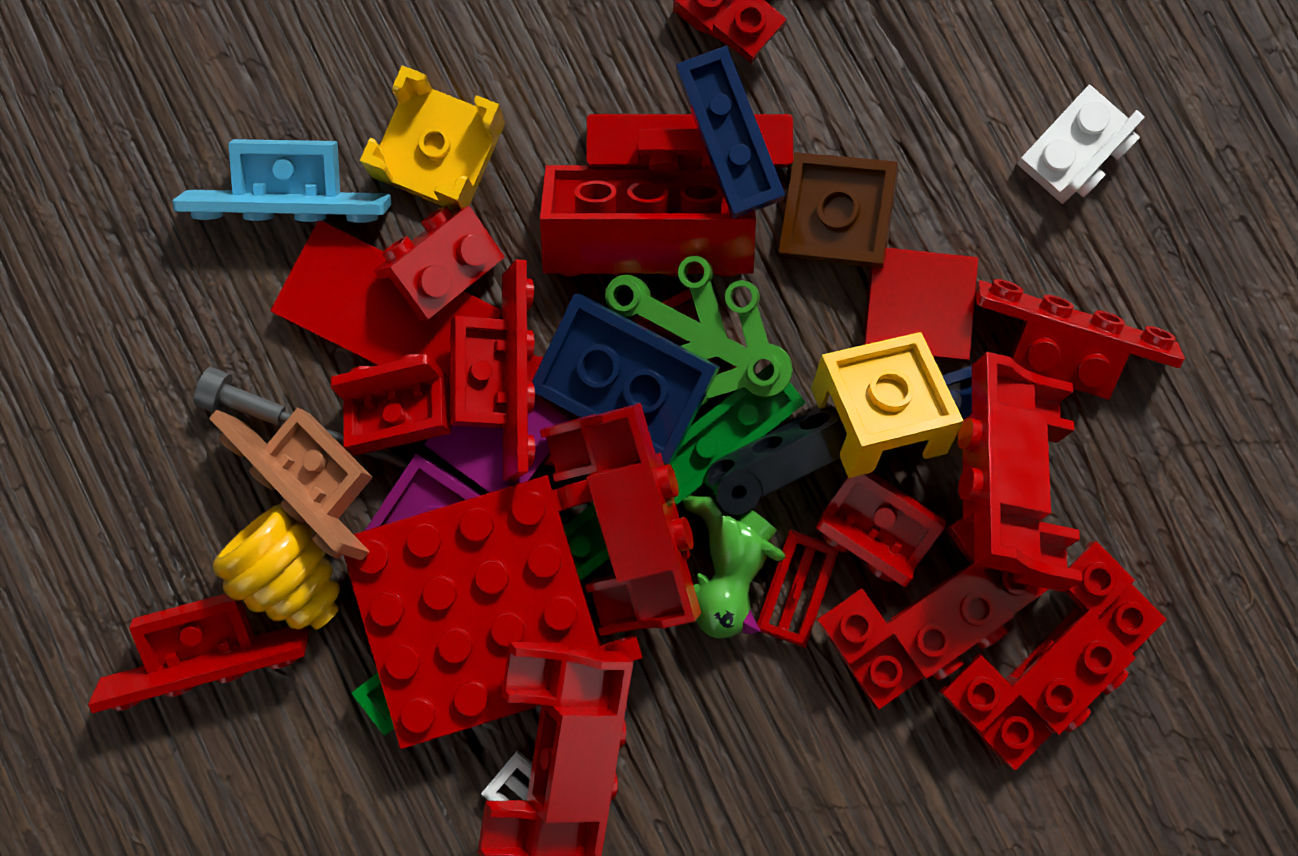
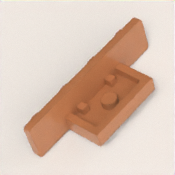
[209,407,373,561]

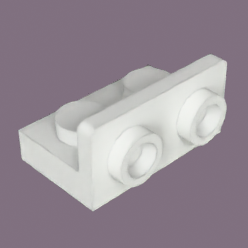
[1016,84,1145,204]

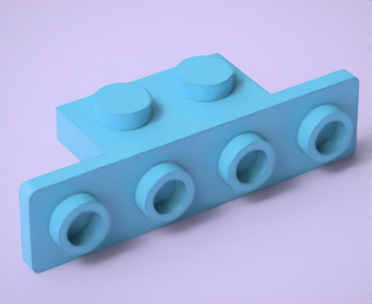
[173,139,391,223]

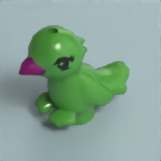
[682,496,786,639]

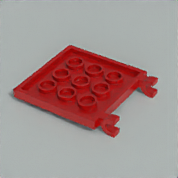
[344,475,643,749]

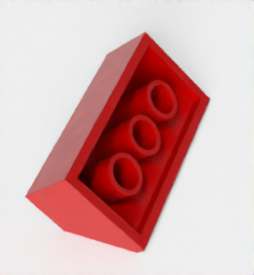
[540,165,756,277]

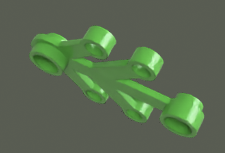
[605,256,793,407]

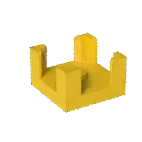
[360,65,505,210]
[811,332,964,478]

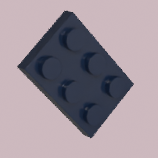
[532,294,720,464]

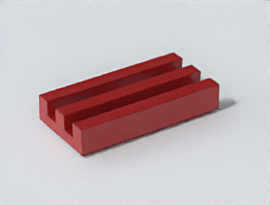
[756,529,839,648]

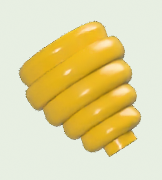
[213,504,340,630]

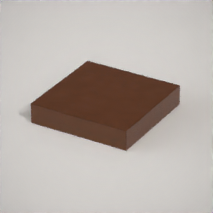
[779,152,899,268]

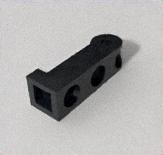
[704,403,847,515]

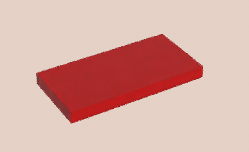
[270,221,502,385]

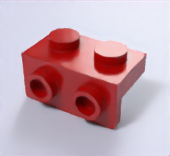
[374,205,505,320]
[330,354,451,456]
[816,472,946,587]

